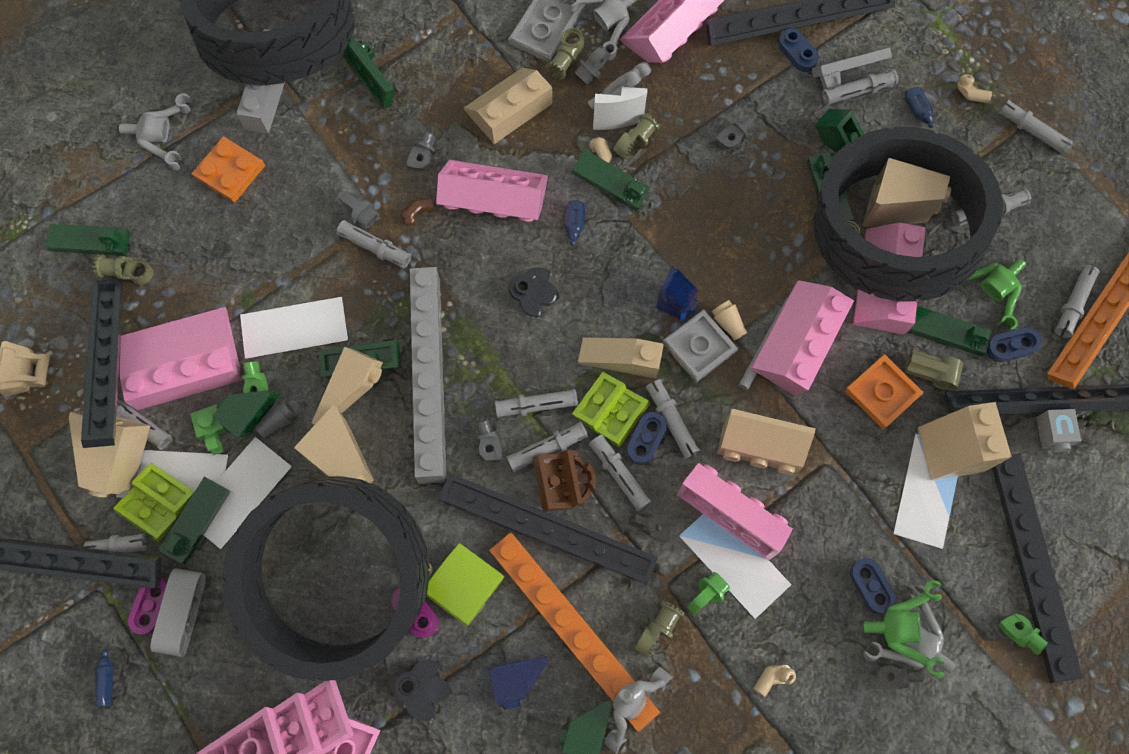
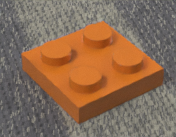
[192,136,266,203]
[845,354,924,430]

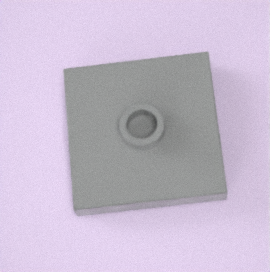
[662,309,738,383]

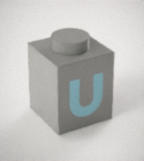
[1036,409,1081,452]

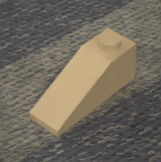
[578,337,664,379]
[312,347,383,425]

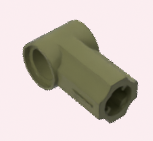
[904,350,964,391]

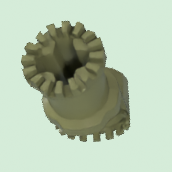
[545,28,584,80]
[613,114,660,159]
[93,254,154,285]
[634,600,685,658]

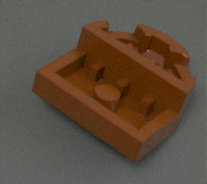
[533,450,596,512]

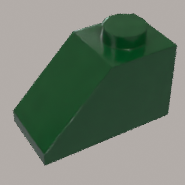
[814,109,864,153]
[212,391,281,438]
[558,701,613,754]

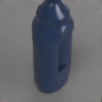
[905,87,934,128]
[564,200,585,246]
[95,650,114,708]

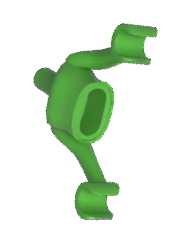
[957,259,1026,332]
[864,580,945,678]

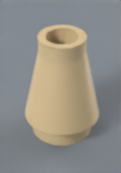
[712,300,747,341]

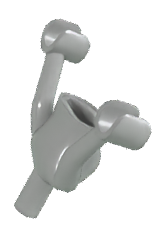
[564,0,638,61]
[588,62,651,110]
[119,93,192,171]
[863,585,956,674]
[604,667,673,754]

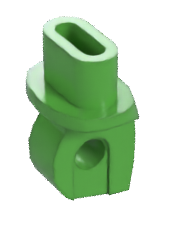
[241,362,268,393]
[687,572,730,615]
[999,614,1048,655]

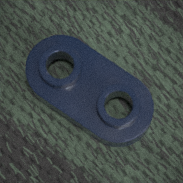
[778,28,819,72]
[987,328,1042,362]
[627,412,667,465]
[850,558,896,614]

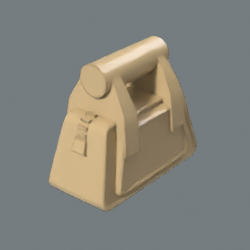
[0,341,50,396]

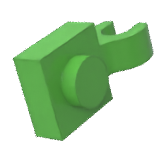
[190,404,227,455]

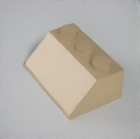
[464,68,552,144]
[717,409,815,475]

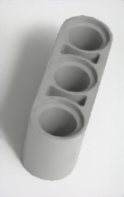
[151,568,206,657]

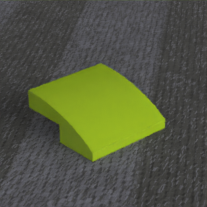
[572,372,650,448]
[113,462,194,543]
[427,543,505,627]

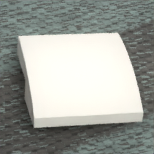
[593,87,647,130]

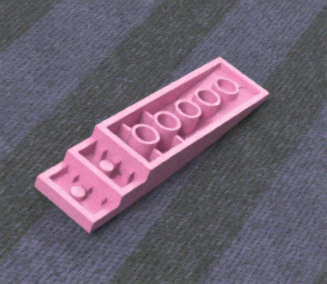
[196,680,354,754]

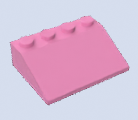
[120,307,243,410]

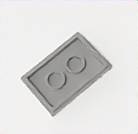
[508,0,585,62]

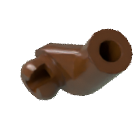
[400,198,435,226]

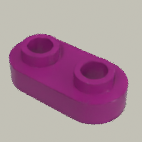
[128,578,168,635]
[391,588,439,638]

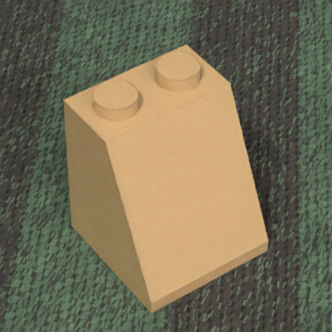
[862,158,951,227]
[917,402,1011,481]
[294,405,374,483]
[69,411,151,497]

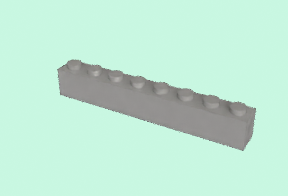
[410,267,446,484]

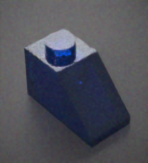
[656,266,699,321]
[489,656,548,710]

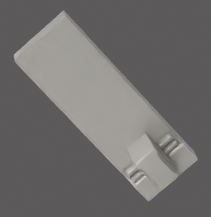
[812,48,892,89]

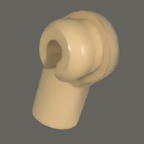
[957,74,992,104]
[589,137,612,163]
[753,664,796,697]

